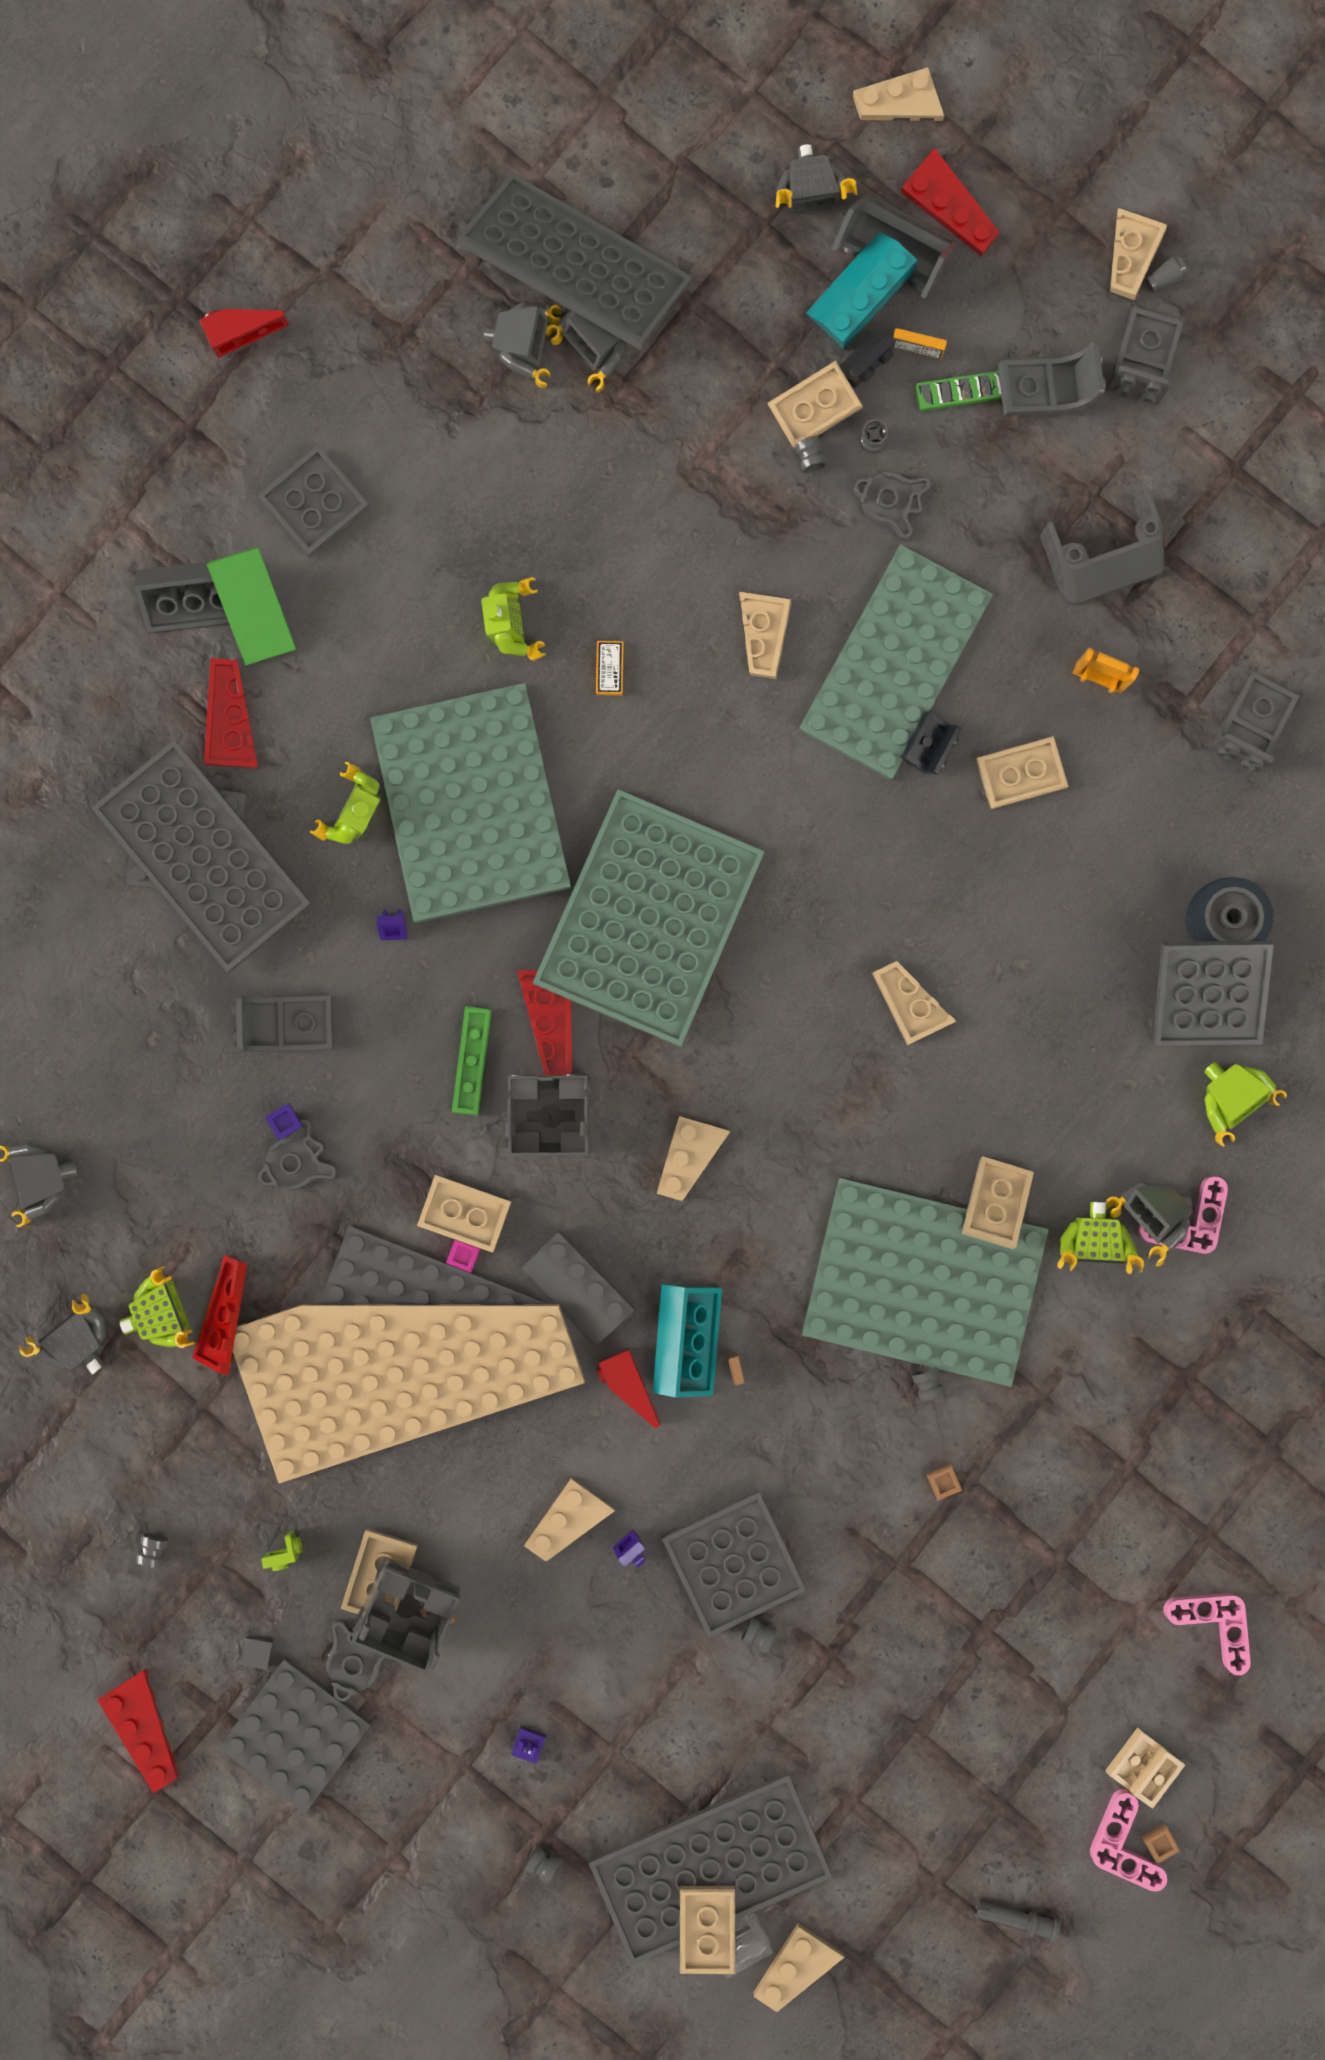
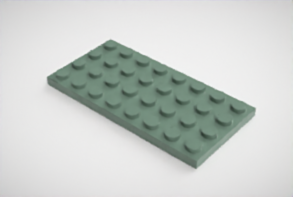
[799,544,993,780]

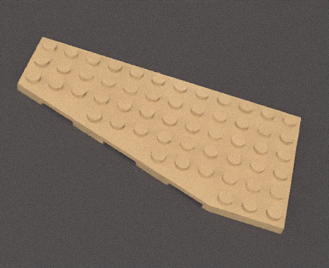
[233,1304,585,1483]

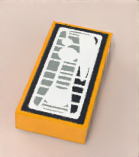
[893,328,947,360]
[596,641,624,696]

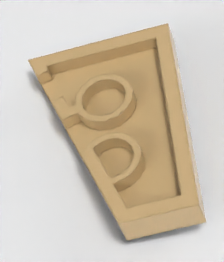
[853,67,944,121]
[1110,208,1167,300]
[739,592,792,679]
[872,961,956,1045]
[657,1116,730,1201]
[524,1477,615,1561]
[753,1923,844,2012]

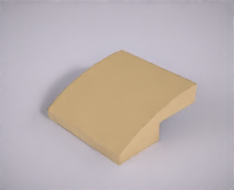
[1105,1727,1185,1809]

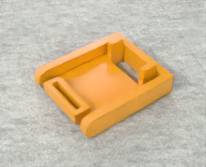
[1072,648,1140,694]

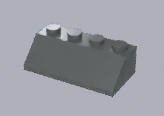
[134,562,229,633]
[521,1231,635,1345]

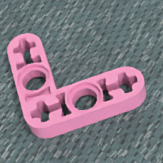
[1137,1177,1228,1254]
[1163,1593,1251,1675]
[1090,1789,1167,1891]

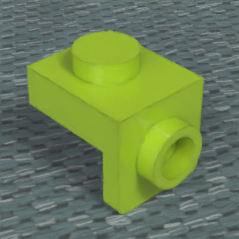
[261,1530,303,1571]

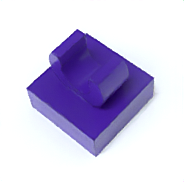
[377,909,407,940]
[265,1103,304,1140]
[613,1530,646,1568]
[511,1726,546,1764]

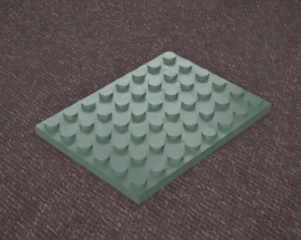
[370,683,571,923]
[533,789,765,1047]
[801,1178,1049,1387]

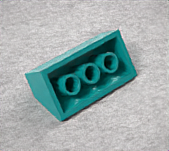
[806,232,917,350]
[652,1284,722,1398]

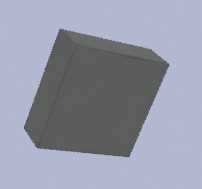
[240,1636,274,1670]

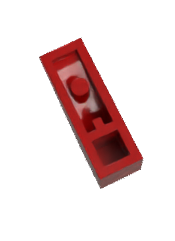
[199,309,289,358]
[596,1348,660,1428]

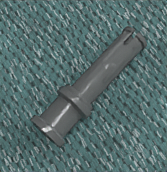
[974,1900,1060,1944]

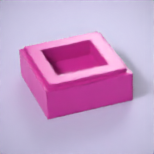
[446,1239,481,1273]

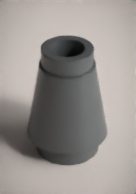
[1146,256,1188,292]

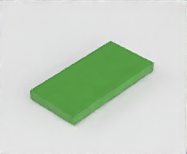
[207,546,296,665]

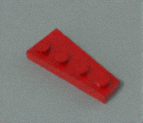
[901,148,1000,257]
[204,658,258,769]
[517,970,572,1076]
[192,1255,247,1375]
[97,1668,179,1794]

